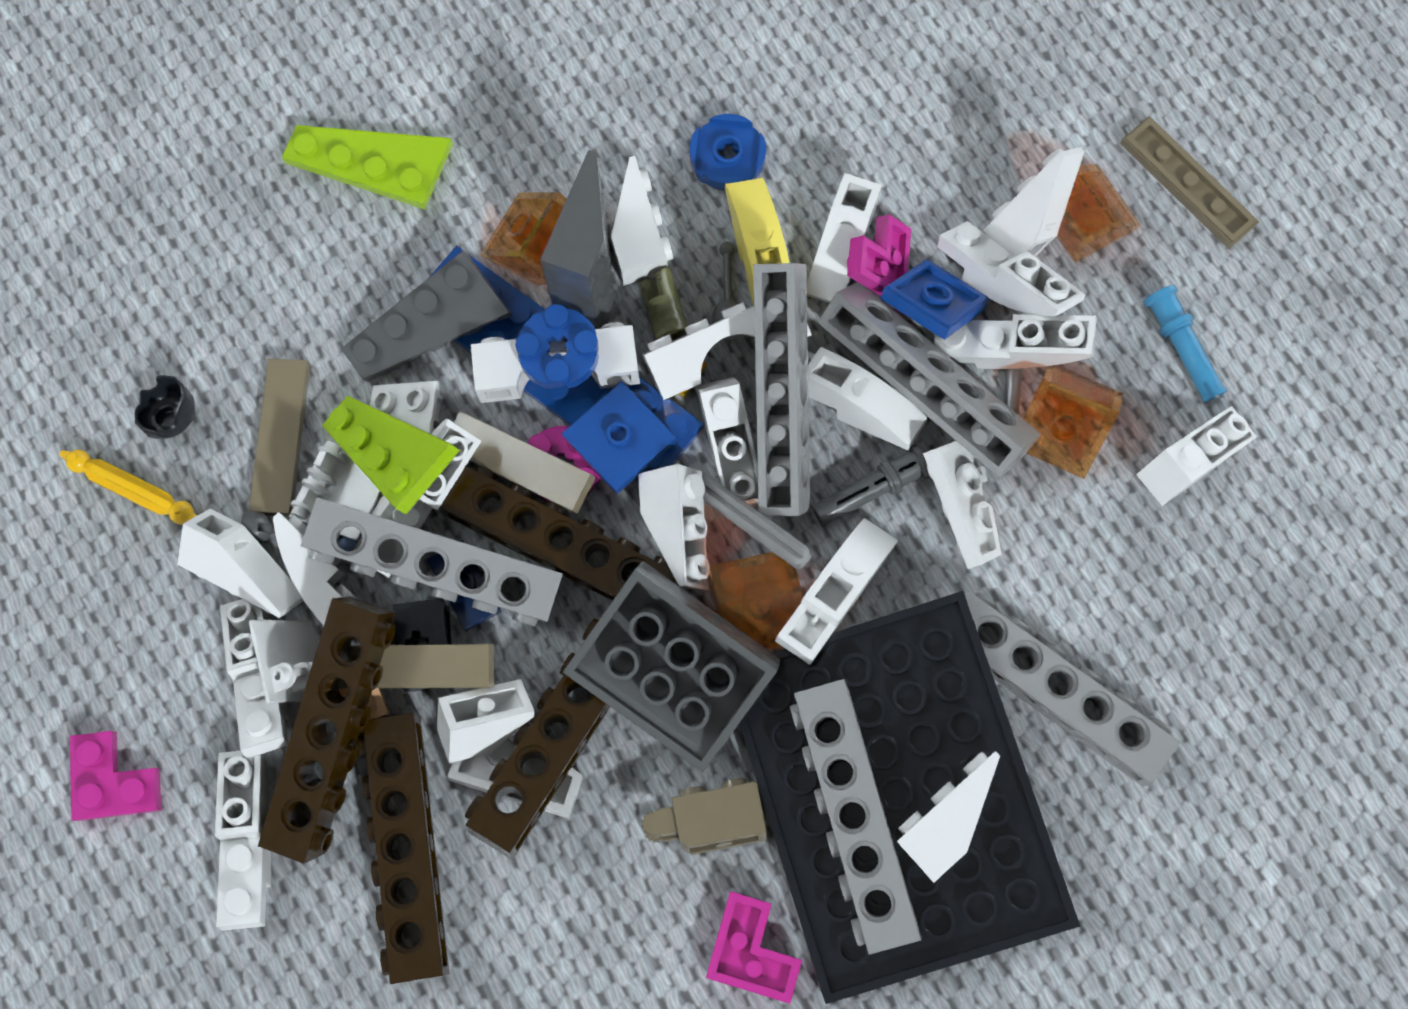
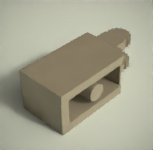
[641,778,767,855]

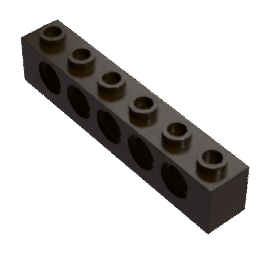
[439,465,679,601]
[258,597,396,864]
[465,618,611,860]
[358,713,450,984]

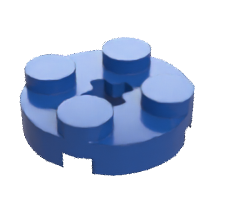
[689,114,766,190]
[515,304,599,389]

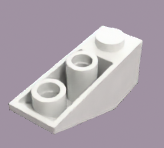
[983,147,1085,257]
[611,156,673,286]
[807,173,882,304]
[695,377,758,504]
[1136,406,1257,506]
[638,464,710,592]
[177,509,304,618]
[897,751,1000,883]

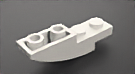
[937,221,1085,316]
[934,314,1097,369]
[808,347,927,450]
[353,418,481,578]
[273,512,359,625]
[775,518,898,665]
[220,599,290,758]
[215,751,271,931]

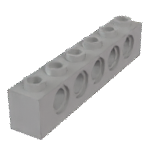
[753,263,810,516]
[818,282,1041,478]
[300,497,563,627]
[965,590,1181,787]
[790,679,921,955]

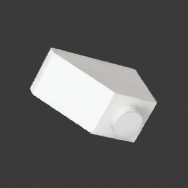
[437,679,534,763]

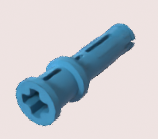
[1143,284,1227,403]

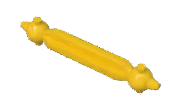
[59,449,197,525]

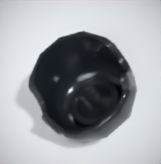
[134,375,196,439]

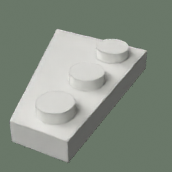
[923,441,1002,569]
[447,730,583,819]

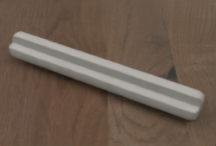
[702,471,812,569]

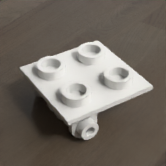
[370,381,444,434]
[289,441,381,541]
[248,620,317,703]

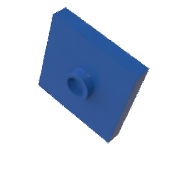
[880,259,990,340]
[561,381,677,495]

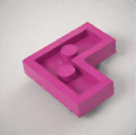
[847,214,911,296]
[70,731,161,821]
[706,891,802,1004]

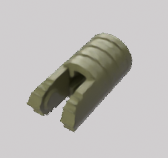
[639,266,687,341]

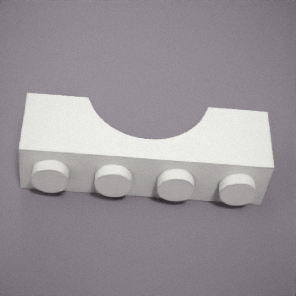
[642,302,812,400]
[471,322,640,403]

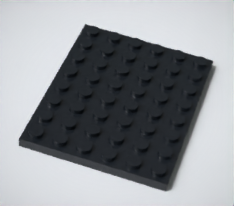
[739,591,1081,1005]

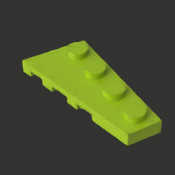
[281,125,453,210]
[322,395,460,514]

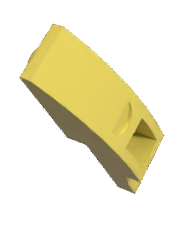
[725,178,790,306]

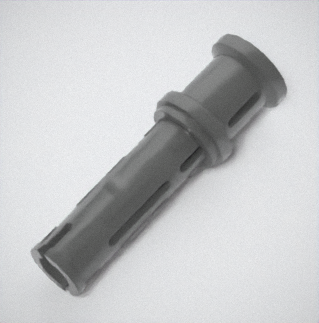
[811,444,930,527]

